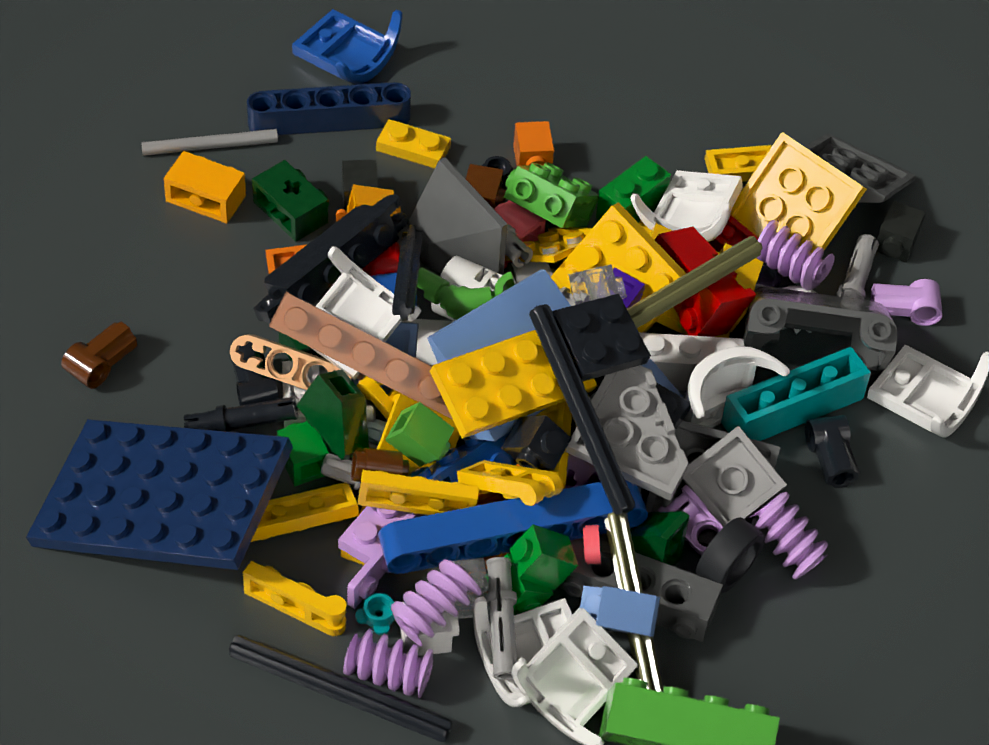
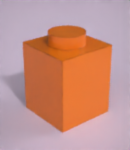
[513,121,554,166]

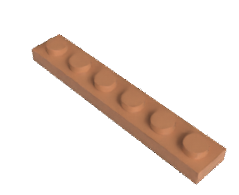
[269,292,453,420]

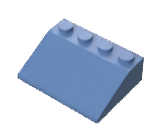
[427,269,571,441]

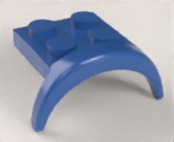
[292,9,402,85]

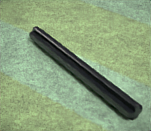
[392,225,423,321]
[529,304,635,516]
[229,635,452,742]

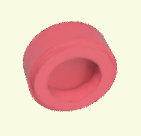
[583,525,601,565]

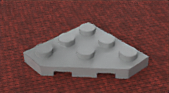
[566,365,688,501]

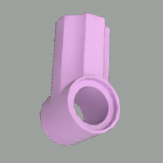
[870,279,942,326]

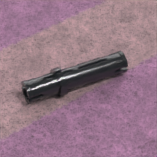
[184,396,299,432]

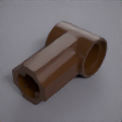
[61,321,137,389]

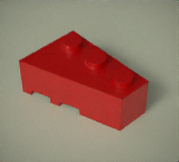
[655,226,757,337]

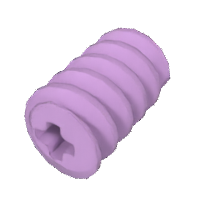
[757,220,834,290]
[749,492,828,580]
[391,559,482,646]
[343,629,433,698]

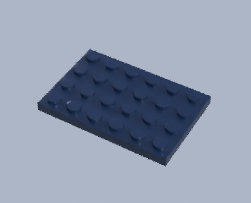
[26,419,293,570]

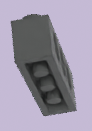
[557,538,723,642]

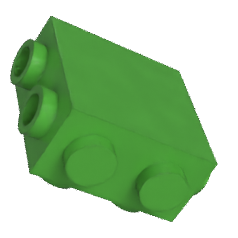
[504,162,599,228]

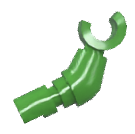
[417,267,516,320]

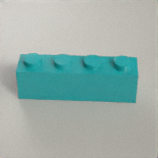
[721,347,871,441]

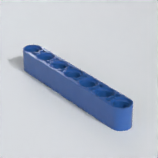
[378,480,648,574]

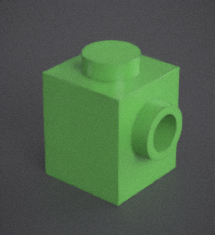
[385,402,455,467]

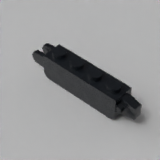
[253,194,409,324]

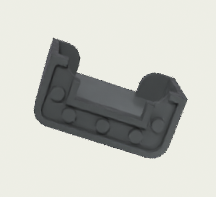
[742,286,897,375]

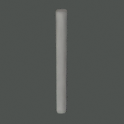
[141,129,278,156]

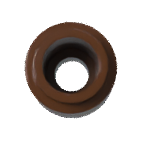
[351,448,409,483]

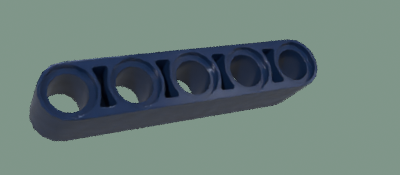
[247,82,411,135]

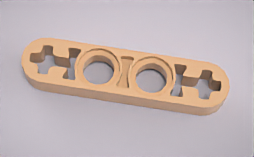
[230,334,366,399]

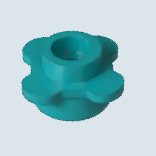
[356,593,395,635]

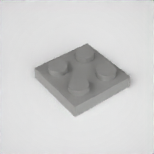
[682,426,787,527]

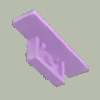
[338,506,426,609]

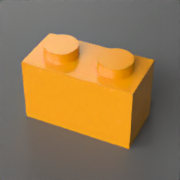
[164,151,246,224]

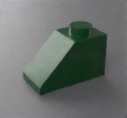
[630,511,690,566]

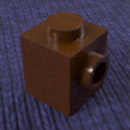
[466,164,506,209]

